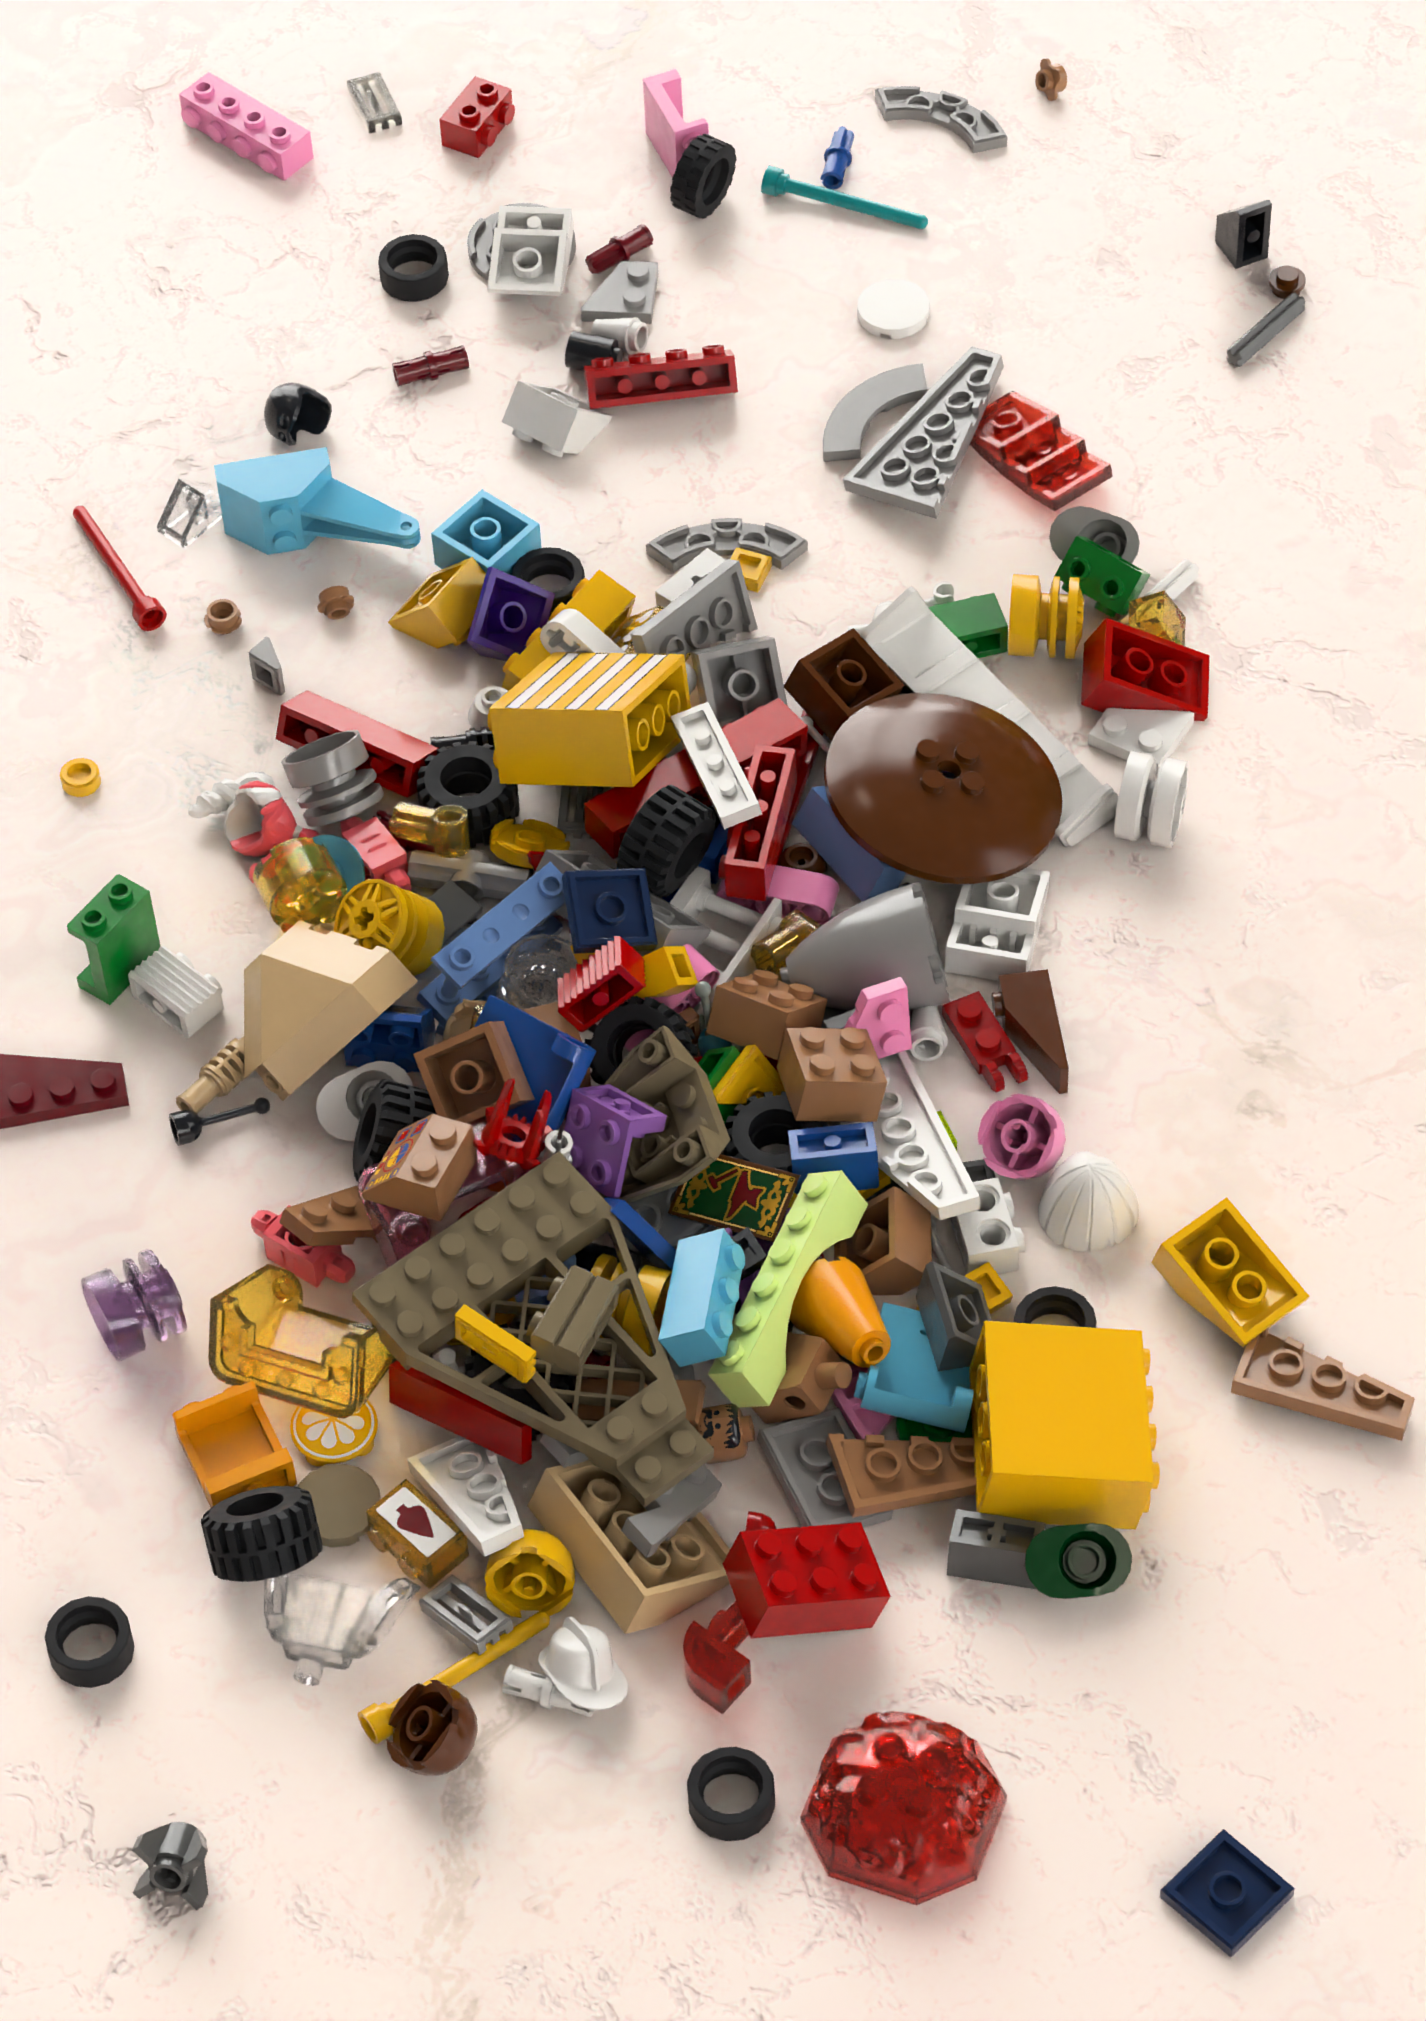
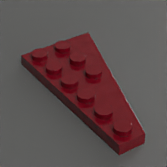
[0,1054,129,1129]

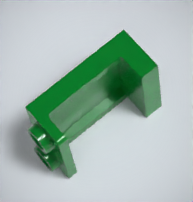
[67,874,161,1005]

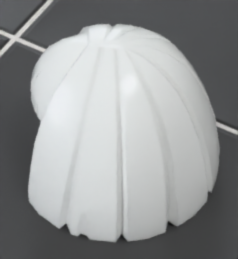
[1038,1151,1139,1252]

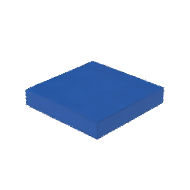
[604,1197,676,1271]

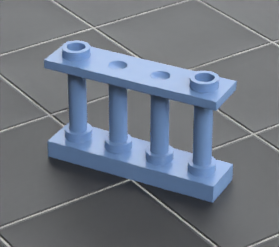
[416,862,566,1028]

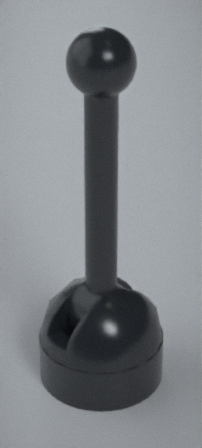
[169,1097,270,1146]

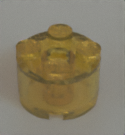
[253,837,347,933]

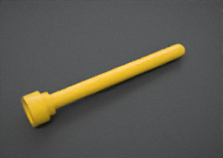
[358,1612,550,1744]

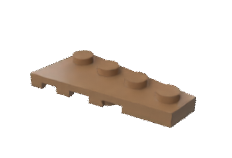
[1231,1328,1415,1441]
[826,1433,976,1518]

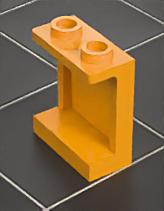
[172,1381,297,1508]

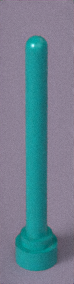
[761,165,928,229]

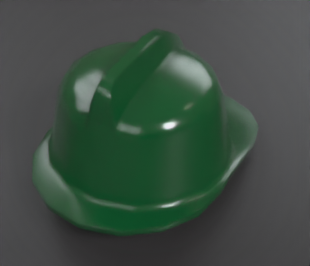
[1024,1523,1132,1599]

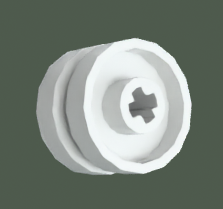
[1114,751,1189,848]

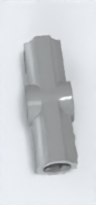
[407,850,533,902]

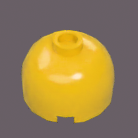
[484,1529,575,1618]

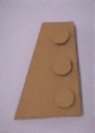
[279,1183,428,1246]

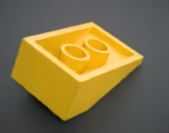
[1151,1197,1310,1347]

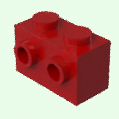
[439,76,515,158]

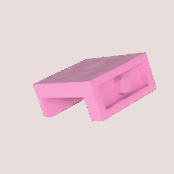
[643,69,709,178]

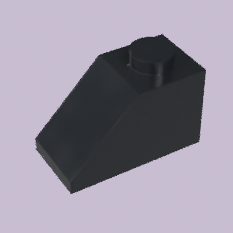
[1215,199,1272,269]

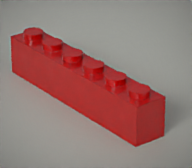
[584,697,808,860]

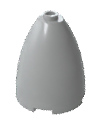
[780,882,950,1011]

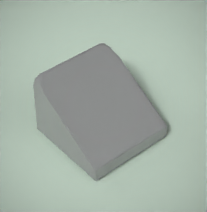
[249,637,285,695]

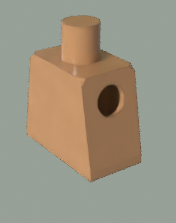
[751,1332,852,1424]

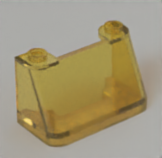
[208,1264,396,1418]

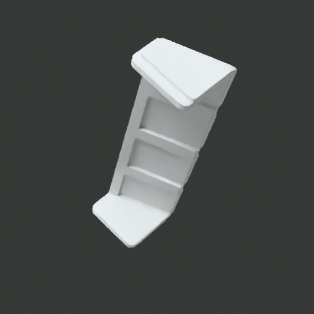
[861,586,1118,847]

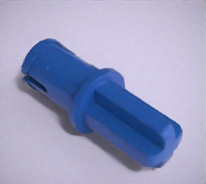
[820,126,854,189]

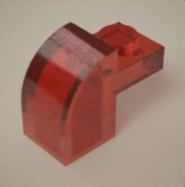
[683,1601,752,1714]

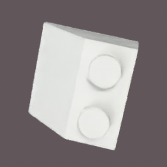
[501,381,612,457]

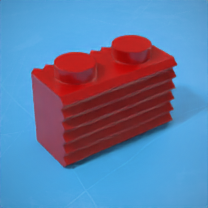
[557,936,646,1032]

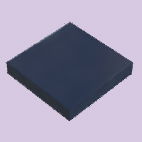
[562,868,658,954]
[1160,1829,1295,1957]

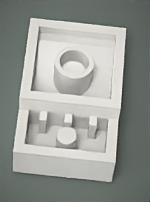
[487,206,574,296]
[944,868,1050,981]

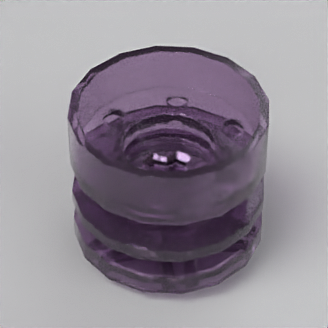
[81,1248,187,1362]

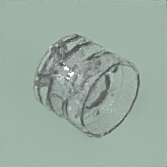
[496,934,578,1010]

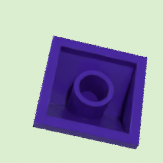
[467,567,555,661]

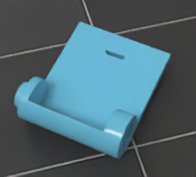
[854,1302,974,1433]

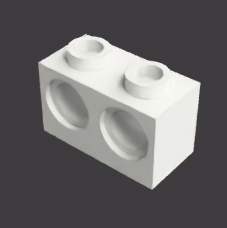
[950,1177,1025,1274]

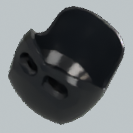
[264,382,332,446]

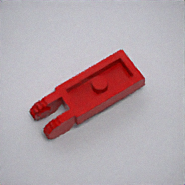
[942,991,1029,1093]

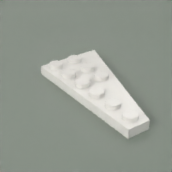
[827,1051,981,1220]

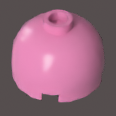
[978,1094,1066,1180]

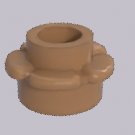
[317,586,354,620]
[204,599,242,634]

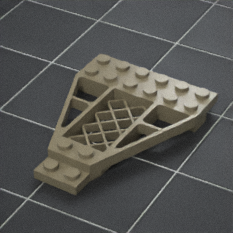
[352,1151,714,1508]

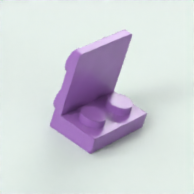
[564,1084,667,1198]

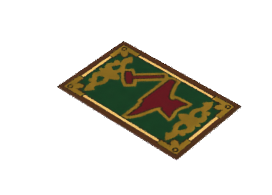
[668,1154,800,1242]

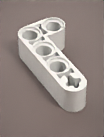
[540,608,697,695]

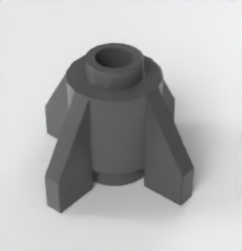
[132,1822,208,1910]

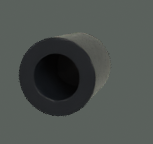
[565,331,623,371]

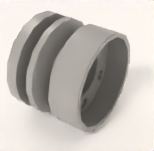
[281,730,384,827]

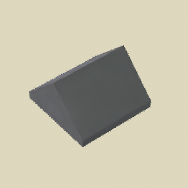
[916,1261,992,1371]

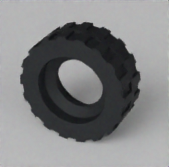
[670,134,737,219]

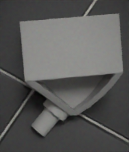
[690,636,788,728]

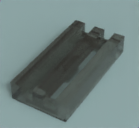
[346,71,403,134]

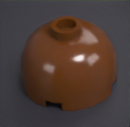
[387,1680,478,1776]

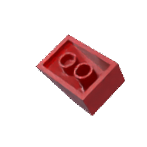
[1081,618,1210,721]

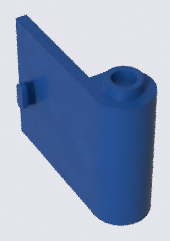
[474,995,596,1144]

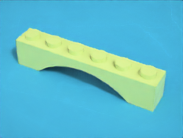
[708,1170,868,1408]

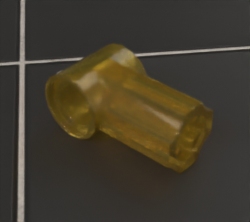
[389,801,470,858]
[750,909,821,974]

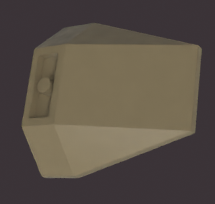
[597,1025,730,1203]

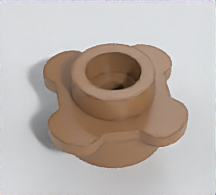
[1035,58,1067,101]

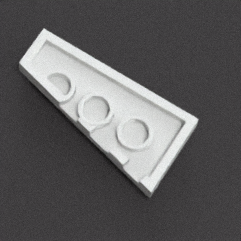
[407,1436,524,1557]

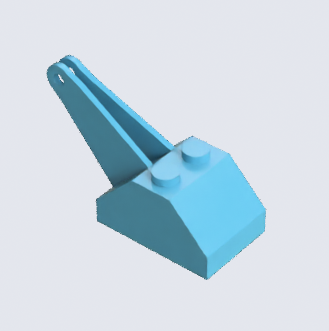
[214,447,421,555]

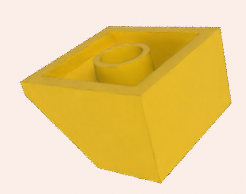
[388,557,486,649]

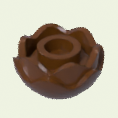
[778,843,827,874]

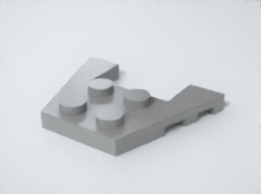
[540,1433,722,1558]

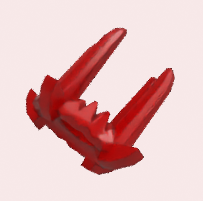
[473,1078,553,1170]

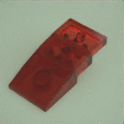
[970,390,1113,511]

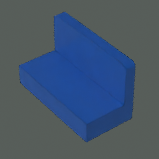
[788,1122,879,1195]

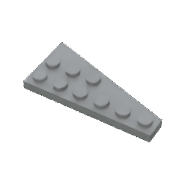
[843,346,1004,519]

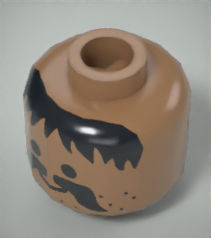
[694,1403,755,1464]

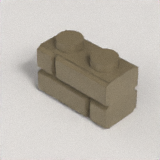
[527,1265,619,1375]

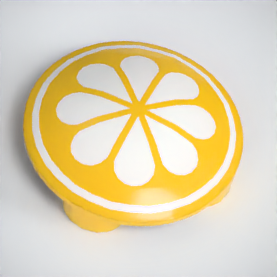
[290,1388,378,1466]

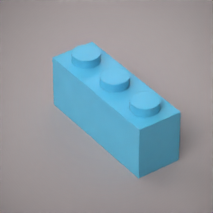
[658,1228,745,1367]

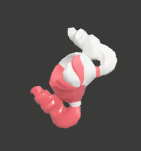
[188,772,320,883]

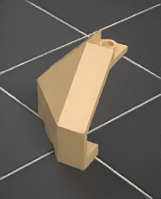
[244,920,418,1101]

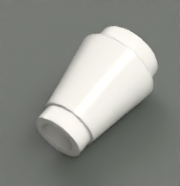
[591,318,649,354]
[909,1005,948,1061]

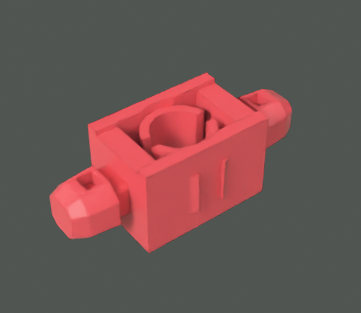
[340,816,411,891]
[250,1205,356,1288]

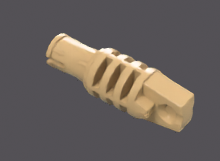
[176,1036,244,1114]

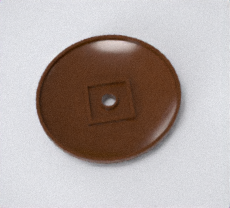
[824,693,1062,884]

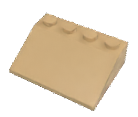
[527,1460,730,1634]

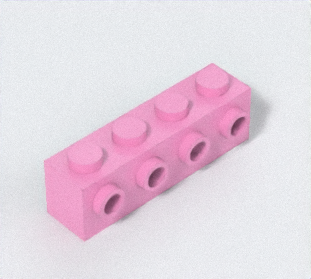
[179,72,314,181]

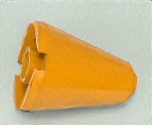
[789,1257,891,1368]

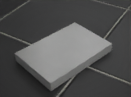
[757,1407,894,1528]

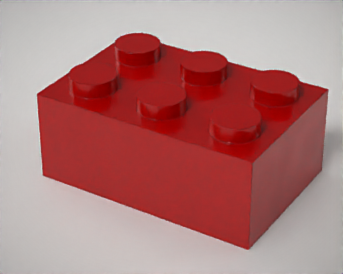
[722,1522,891,1639]

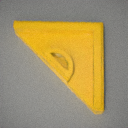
[713,1044,785,1105]

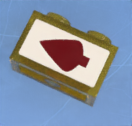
[366,1479,469,1589]

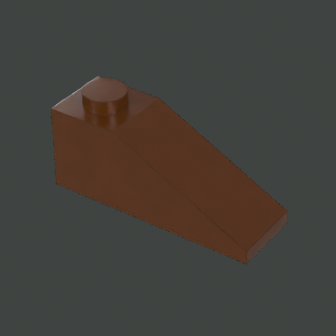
[991,969,1069,1094]

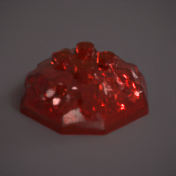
[800,1711,1007,1906]

